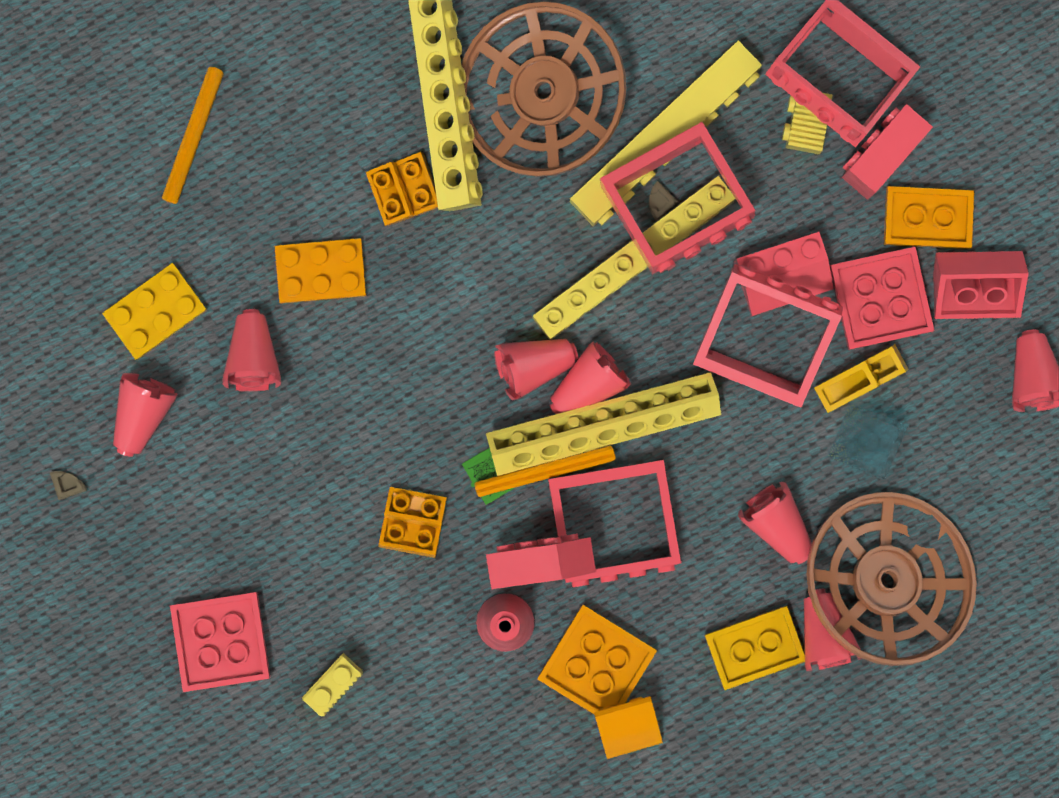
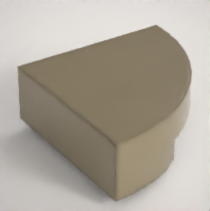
[649,181,678,222]
[50,471,87,500]

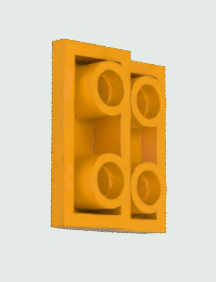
[366,152,438,226]
[378,487,447,558]
[594,696,663,759]

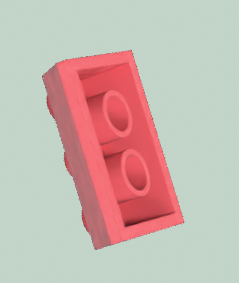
[734,232,834,316]
[933,251,1029,319]

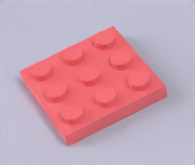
[830,247,934,350]
[170,592,271,692]

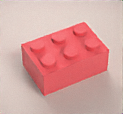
[842,104,933,200]
[486,533,596,589]

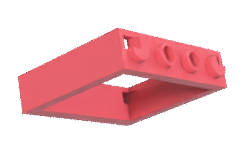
[765,0,920,148]
[600,122,755,275]
[693,264,843,408]
[548,460,681,587]

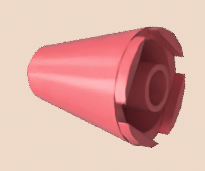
[223,309,281,391]
[1012,329,1059,412]
[494,339,578,400]
[550,341,631,414]
[113,373,178,457]
[738,481,812,564]
[804,588,862,671]
[476,593,534,652]

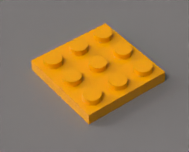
[537,604,657,714]

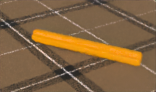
[162,67,223,204]
[475,446,616,497]

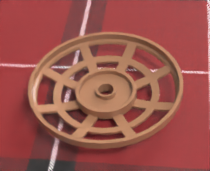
[461,2,626,177]
[806,492,977,666]

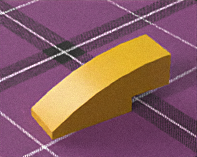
[814,344,909,413]

